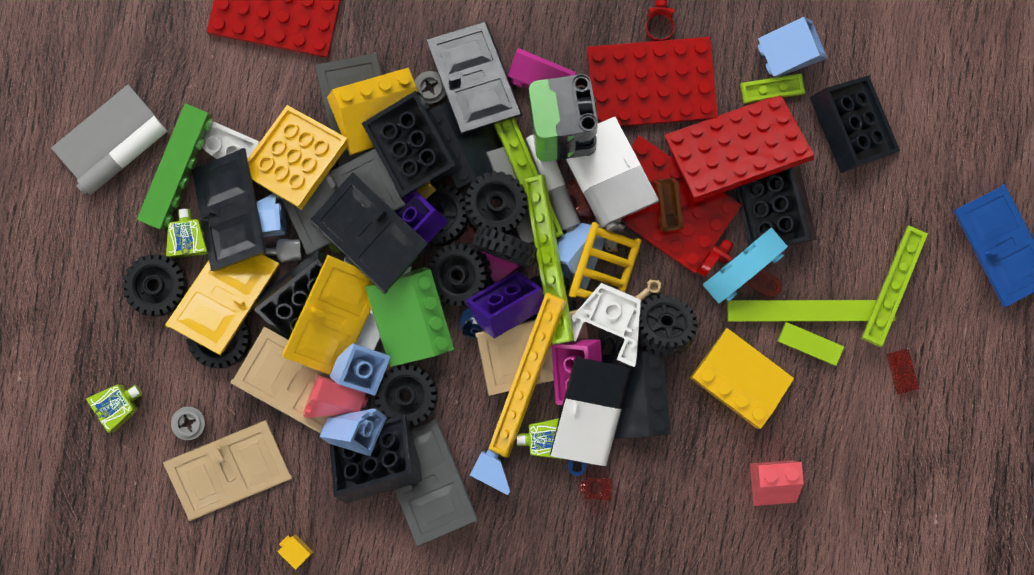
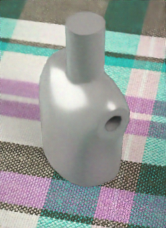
[264,239,303,263]

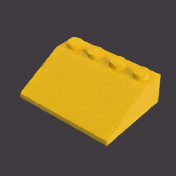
[327,67,417,155]
[689,328,794,429]

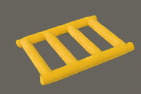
[569,222,642,299]

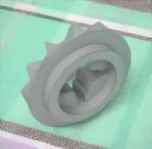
[415,71,445,105]
[171,407,205,440]

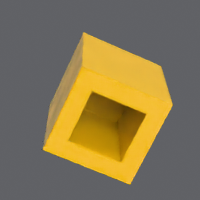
[278,534,313,570]

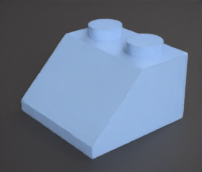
[329,343,391,396]
[470,449,510,495]

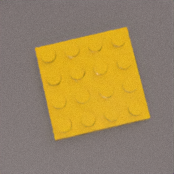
[248,105,348,210]

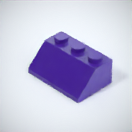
[395,191,448,243]
[466,271,544,339]

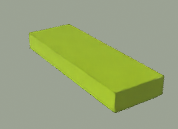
[740,73,805,105]
[777,322,844,366]

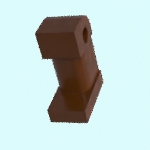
[652,177,684,232]

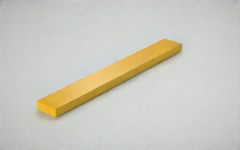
[488,293,567,458]

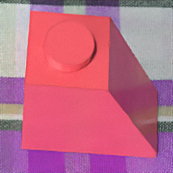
[303,374,368,418]

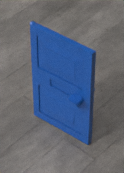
[953,184,1034,308]

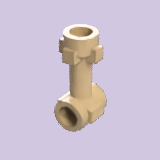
[632,279,662,303]

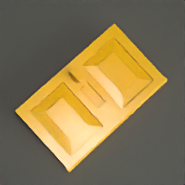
[165,254,280,356]
[281,255,374,375]

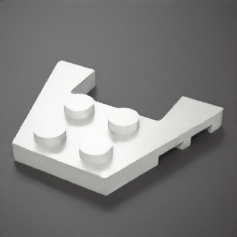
[571,283,641,367]

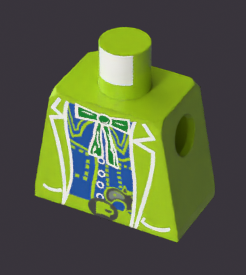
[166,209,208,258]
[86,385,142,433]
[517,418,563,459]

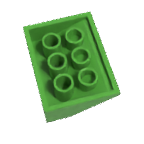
[365,267,454,367]

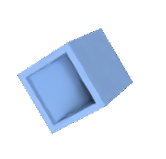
[758,17,827,77]

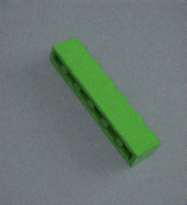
[137,103,213,230]

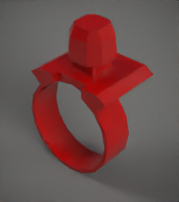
[645,0,675,41]
[697,239,733,277]

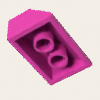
[508,48,576,89]
[551,339,602,405]

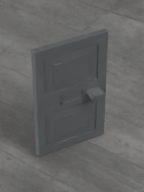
[315,52,382,167]
[281,149,406,255]
[394,419,479,547]

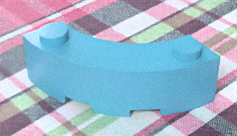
[703,227,788,304]

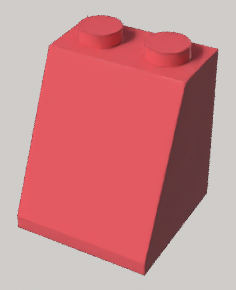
[750,460,804,506]

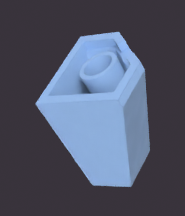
[256,193,287,237]
[557,223,605,290]
[319,409,387,456]

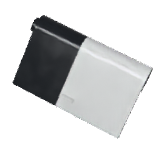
[550,356,632,466]

